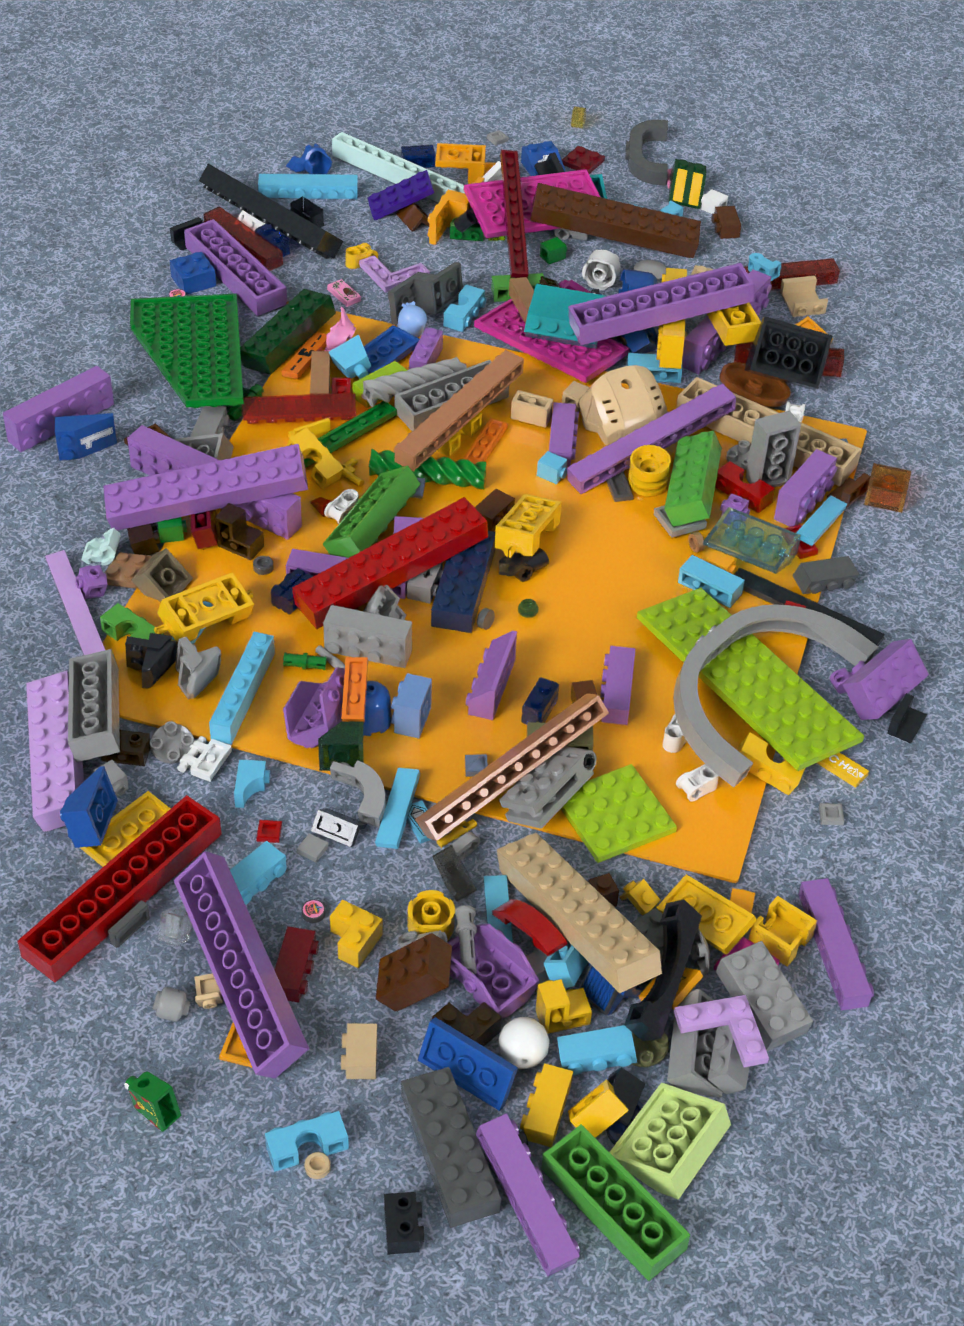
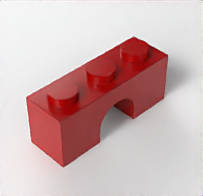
[715,461,775,513]

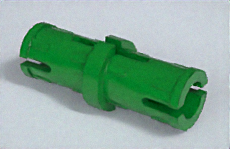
[283,652,327,670]

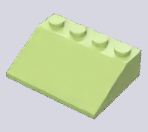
[609,1082,731,1200]

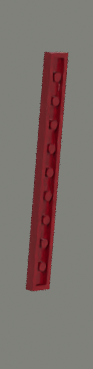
[500,149,529,279]

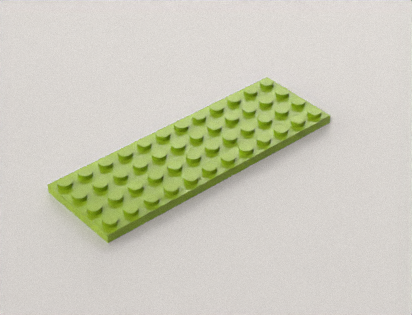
[637,588,864,771]

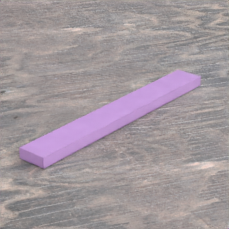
[45,550,105,655]

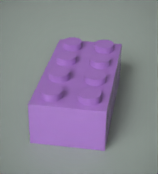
[774,449,837,527]
[842,639,929,720]

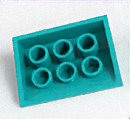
[524,284,607,349]

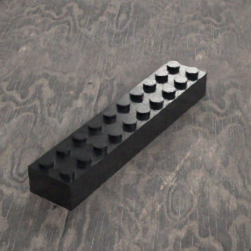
[199,163,344,259]

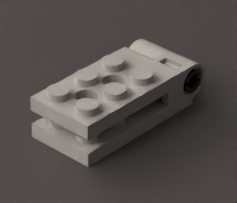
[499,746,596,829]

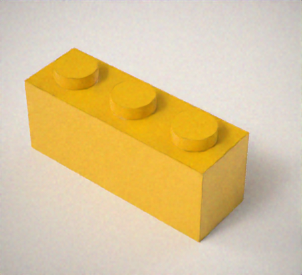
[520,1063,573,1147]

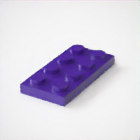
[367,170,435,220]

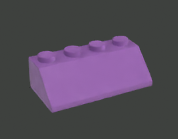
[466,631,517,720]

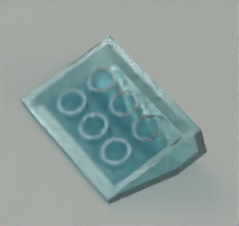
[703,507,801,574]

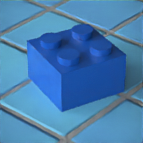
[169,252,216,295]

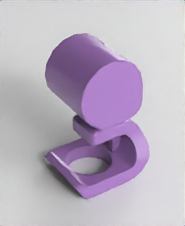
[830,661,865,694]

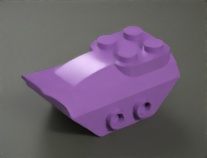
[283,667,345,748]
[447,924,539,1018]

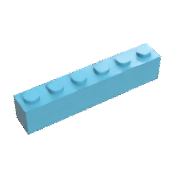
[258,174,358,199]
[209,632,275,745]

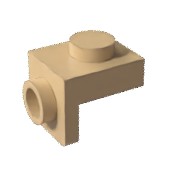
[194,973,223,1009]

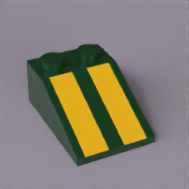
[669,159,706,209]

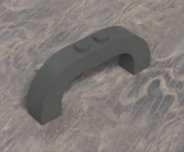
[625,119,668,186]

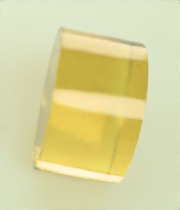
[571,106,586,129]

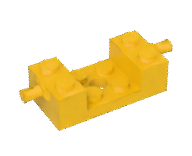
[495,494,562,558]
[154,572,254,641]

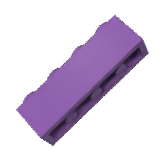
[549,402,579,467]
[600,646,636,725]

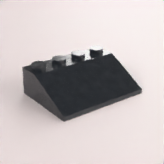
[744,316,833,390]

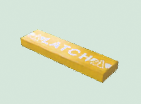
[817,752,869,788]

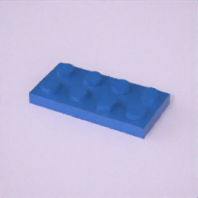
[364,325,420,375]
[418,1017,518,1111]

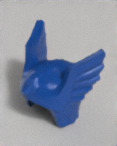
[286,143,332,174]

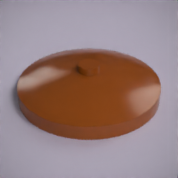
[719,362,791,407]

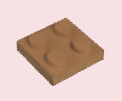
[104,552,152,589]

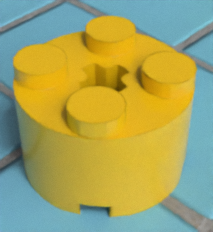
[407,890,455,941]

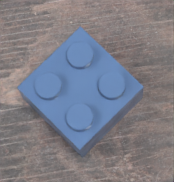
[391,673,432,739]

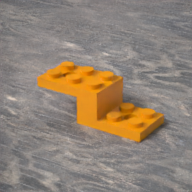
[435,143,496,184]
[427,176,485,245]

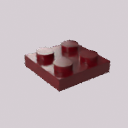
[562,146,605,174]

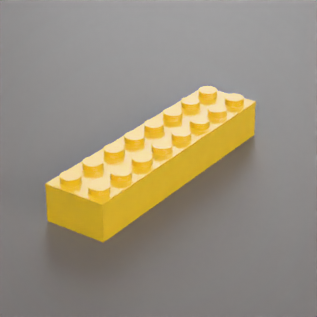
[656,268,687,369]

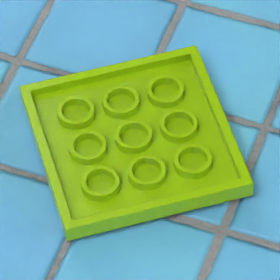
[561,764,677,863]

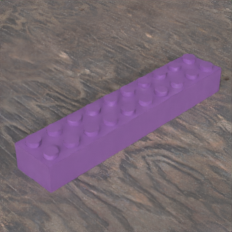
[568,263,754,345]
[127,425,302,539]
[103,444,308,531]
[174,851,309,1078]

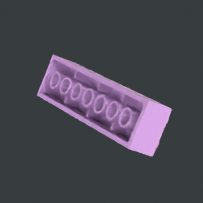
[26,670,84,832]

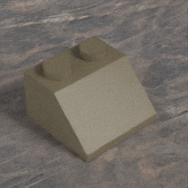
[131,548,193,601]

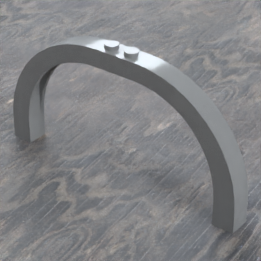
[673,604,878,787]

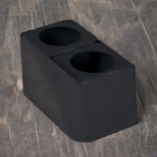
[290,196,324,228]

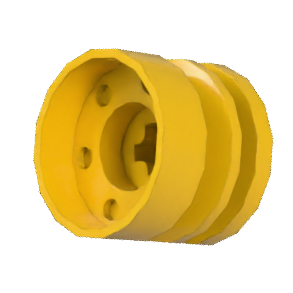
[628,445,671,497]

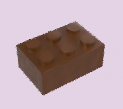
[376,933,452,1012]

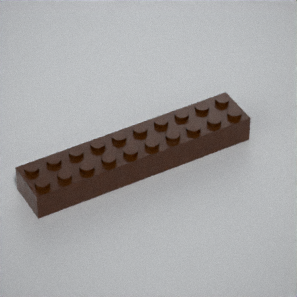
[530,183,701,258]

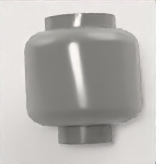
[152,987,190,1022]

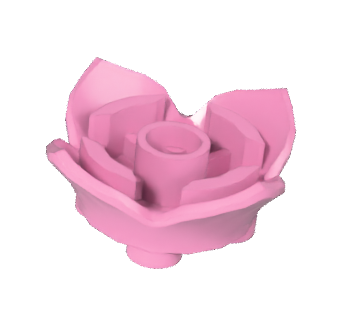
[324,307,356,351]

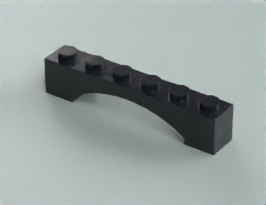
[624,900,702,1041]

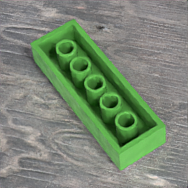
[664,430,722,527]
[323,465,420,558]
[541,1124,690,1281]

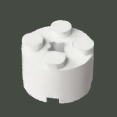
[582,250,621,290]

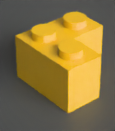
[330,899,383,969]
[536,979,592,1034]

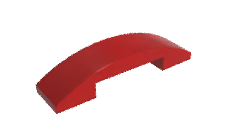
[492,899,567,956]

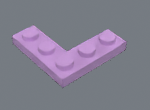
[359,255,430,293]
[674,995,769,1067]

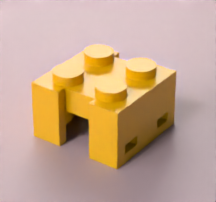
[748,896,817,967]

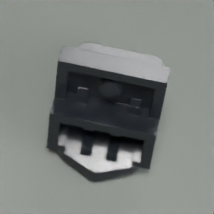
[125,633,178,689]

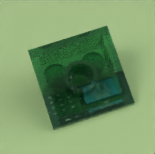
[318,721,364,771]

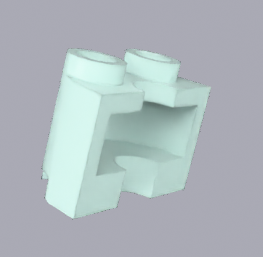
[81,528,121,566]

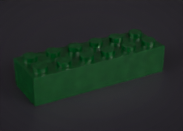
[240,289,336,375]

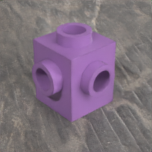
[720,494,750,529]
[76,565,107,599]

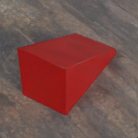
[310,497,331,517]

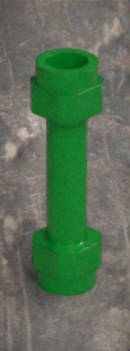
[227,384,264,421]

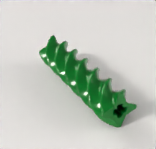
[369,449,486,489]

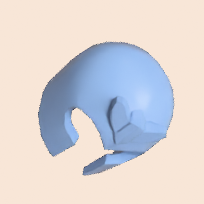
[397,301,427,337]

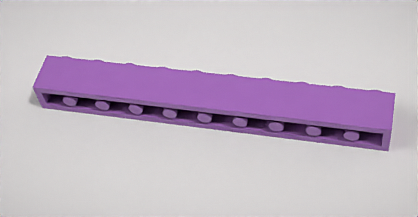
[567,383,736,494]

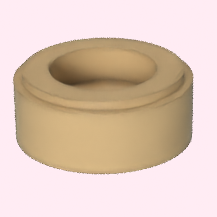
[304,1152,331,1179]

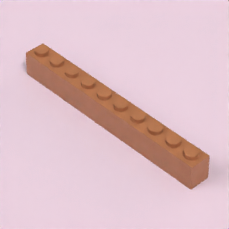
[394,350,524,471]
[415,694,609,841]

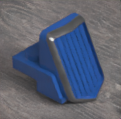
[580,963,643,1015]

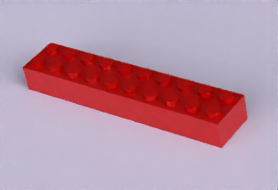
[292,497,488,630]
[17,795,222,983]

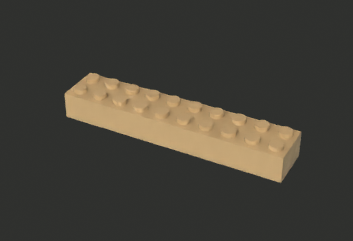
[676,377,861,486]
[497,833,662,993]

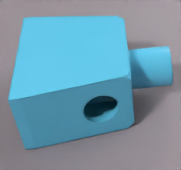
[328,335,371,379]

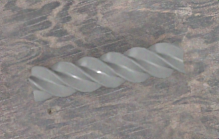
[362,357,467,407]

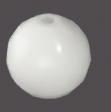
[498,1017,549,1069]

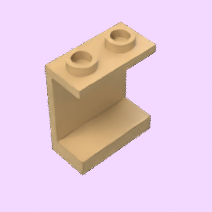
[780,276,828,317]

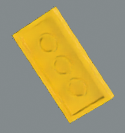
[80,791,171,867]
[656,874,757,955]

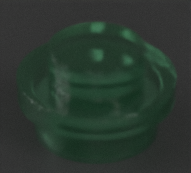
[518,599,538,618]

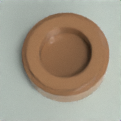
[688,532,705,553]

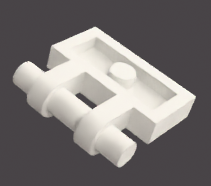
[177,736,232,782]

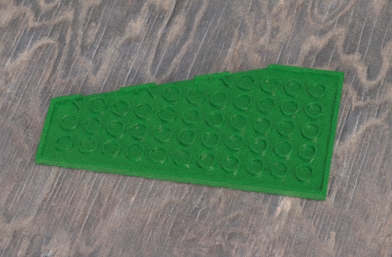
[130,293,244,408]

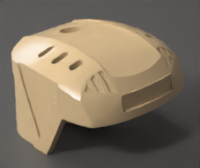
[579,365,667,446]

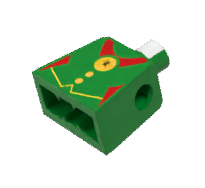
[125,1071,181,1132]

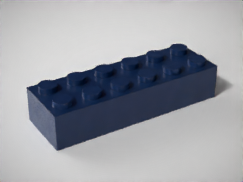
[431,531,496,633]

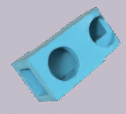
[748,253,781,281]

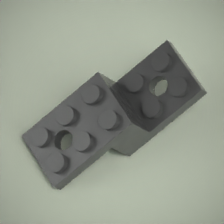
[388,262,463,325]

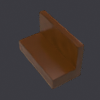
[396,202,429,232]
[827,473,871,509]

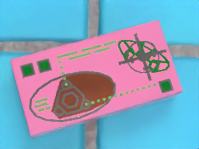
[327,279,361,307]

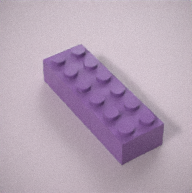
[3,366,114,452]

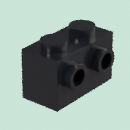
[384,1192,424,1255]

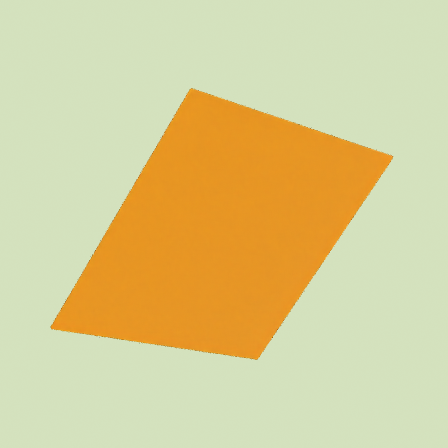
[102,311,867,883]

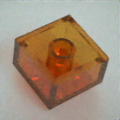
[864,463,911,513]

